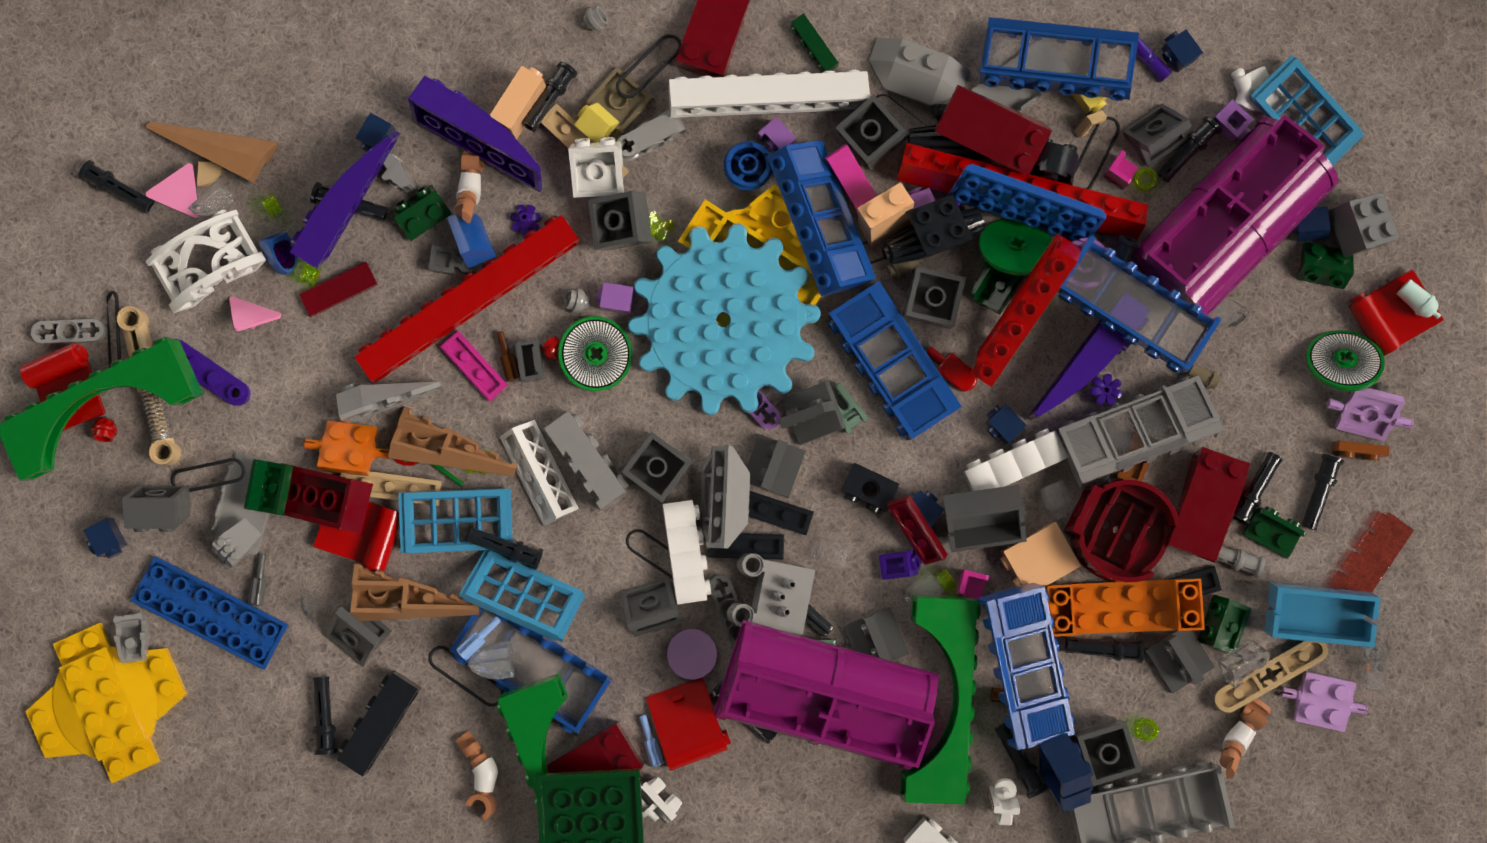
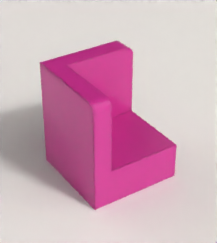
[1103,150,1139,189]
[956,570,989,599]

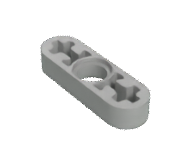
[31,319,107,344]

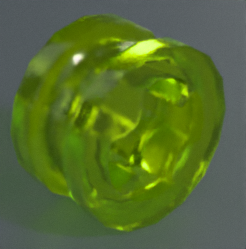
[1133,167,1157,191]
[261,193,283,218]
[300,263,321,287]
[933,567,957,593]
[1134,718,1159,741]

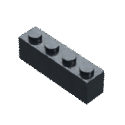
[337,671,422,777]

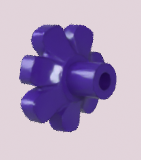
[510,205,542,236]
[1090,374,1122,406]

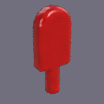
[926,346,977,392]

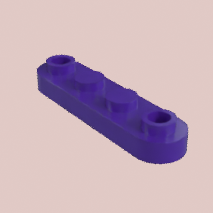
[176,339,251,406]

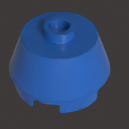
[724,141,773,190]

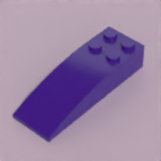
[408,75,542,193]
[290,131,401,269]
[1028,293,1150,420]

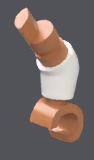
[455,150,485,224]
[1219,698,1271,779]
[455,731,498,821]

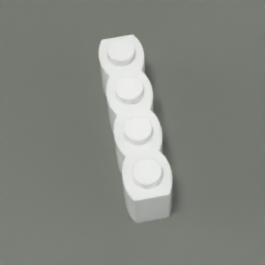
[963,428,1069,491]
[662,500,711,605]

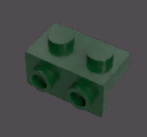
[391,185,452,241]
[1296,241,1354,289]
[970,262,1024,315]
[244,459,293,516]

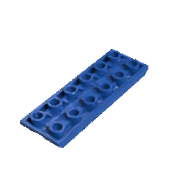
[947,164,1107,241]
[131,556,289,670]

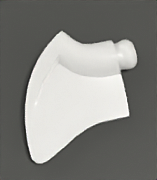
[1231,66,1288,112]

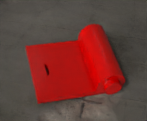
[1348,269,1444,356]
[20,343,106,431]
[313,502,400,572]
[646,677,731,771]

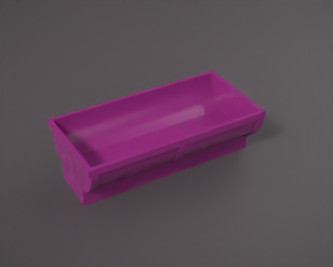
[1131,114,1340,316]
[713,620,939,770]

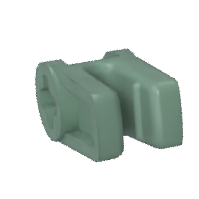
[835,382,868,434]

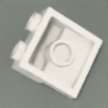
[568,137,624,198]

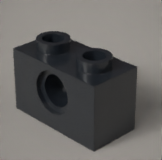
[840,462,900,514]

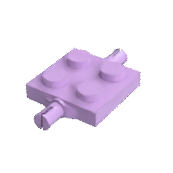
[1326,388,1414,441]
[1280,671,1368,732]

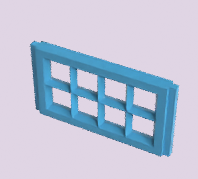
[1249,55,1364,165]
[398,488,513,554]
[459,550,585,642]

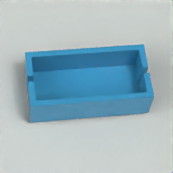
[1264,582,1381,648]

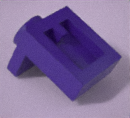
[879,550,920,580]

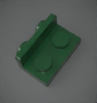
[1242,506,1307,559]
[1198,595,1252,655]

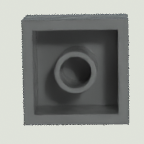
[835,95,908,171]
[588,191,652,251]
[1328,192,1400,258]
[902,266,966,329]
[622,432,693,503]
[122,486,190,532]
[1072,719,1142,786]

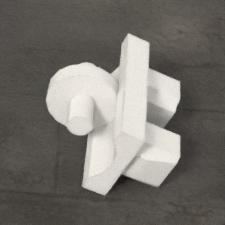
[641,776,682,824]
[989,778,1020,825]

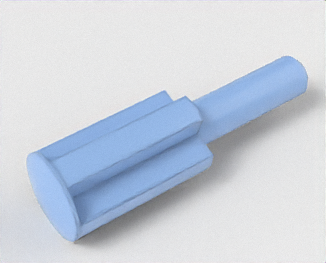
[456,617,501,660]
[639,715,665,767]

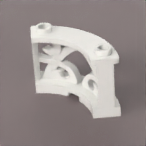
[145,210,266,313]

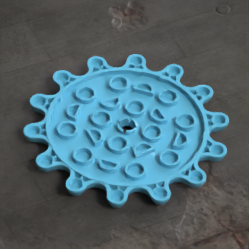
[628,223,821,415]

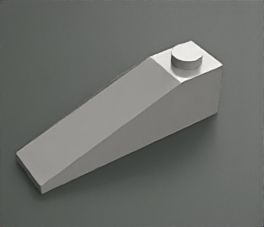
[336,381,444,424]

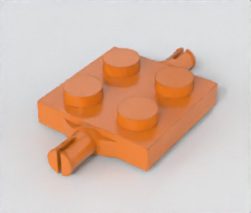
[304,421,390,476]

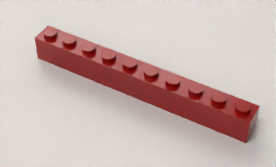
[896,143,1148,240]
[354,215,581,384]

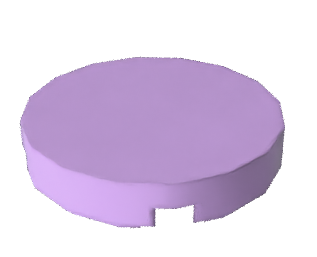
[667,629,717,679]

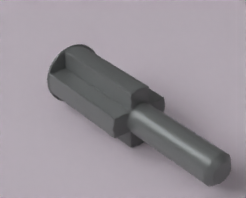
[248,553,267,606]

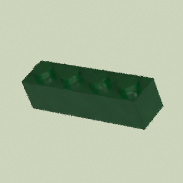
[790,13,839,73]

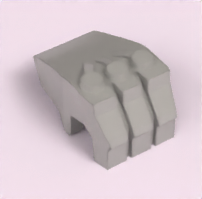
[378,153,417,193]
[212,518,262,568]
[113,613,150,663]

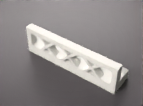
[500,420,579,526]

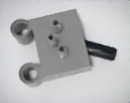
[727,553,833,637]

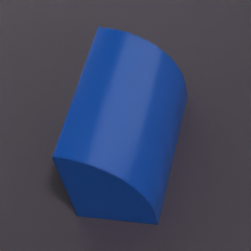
[447,214,496,268]

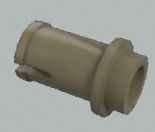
[886,260,919,279]
[1186,363,1221,389]

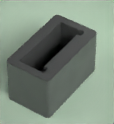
[516,340,545,382]

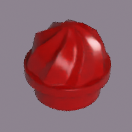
[541,336,561,361]
[91,417,118,442]

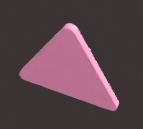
[146,163,199,218]
[229,297,281,331]

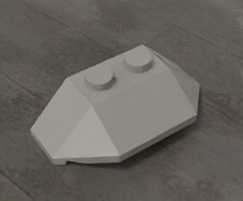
[869,38,969,106]
[700,446,750,548]

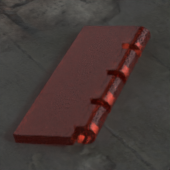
[1328,511,1414,592]

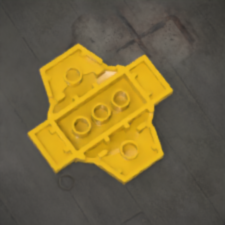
[678,184,821,327]
[25,623,187,783]

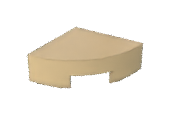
[1074,110,1107,138]
[197,161,224,187]

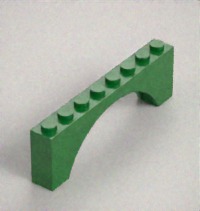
[0,337,204,481]
[900,595,981,804]
[497,673,568,807]

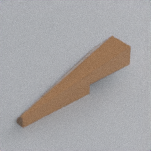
[145,122,279,184]
[388,406,517,476]
[350,564,479,621]

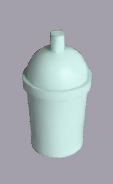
[1396,279,1441,319]

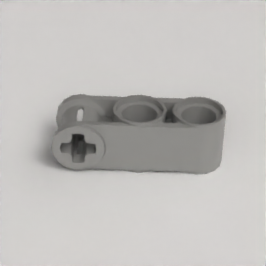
[617,109,687,162]

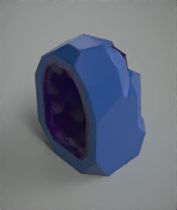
[259,232,298,275]

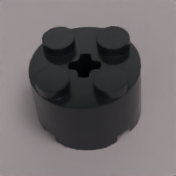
[1030,138,1079,185]

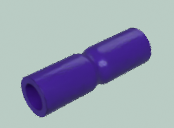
[1128,37,1172,82]

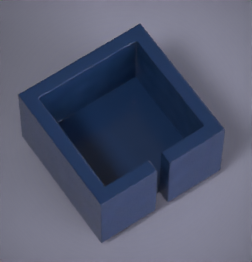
[1039,734,1093,813]

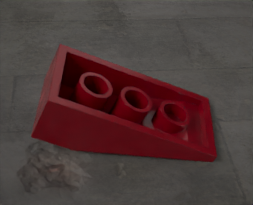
[676,0,750,78]
[934,85,1052,176]
[1167,447,1250,563]
[281,463,373,533]
[547,721,644,773]

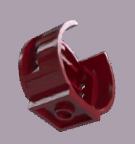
[1064,480,1180,582]

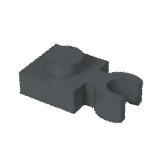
[428,245,472,275]

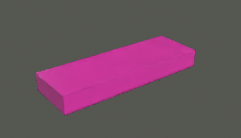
[825,144,877,214]
[439,330,508,402]

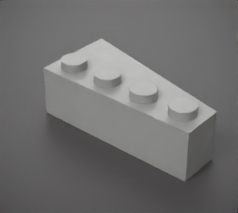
[544,411,629,511]

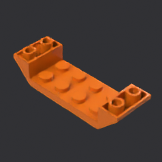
[1046,579,1205,637]

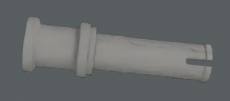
[1217,546,1266,578]

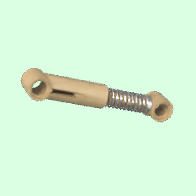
[117,306,181,465]

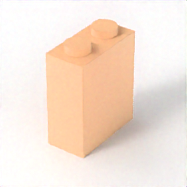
[490,66,546,140]
[857,182,914,247]
[999,522,1081,587]

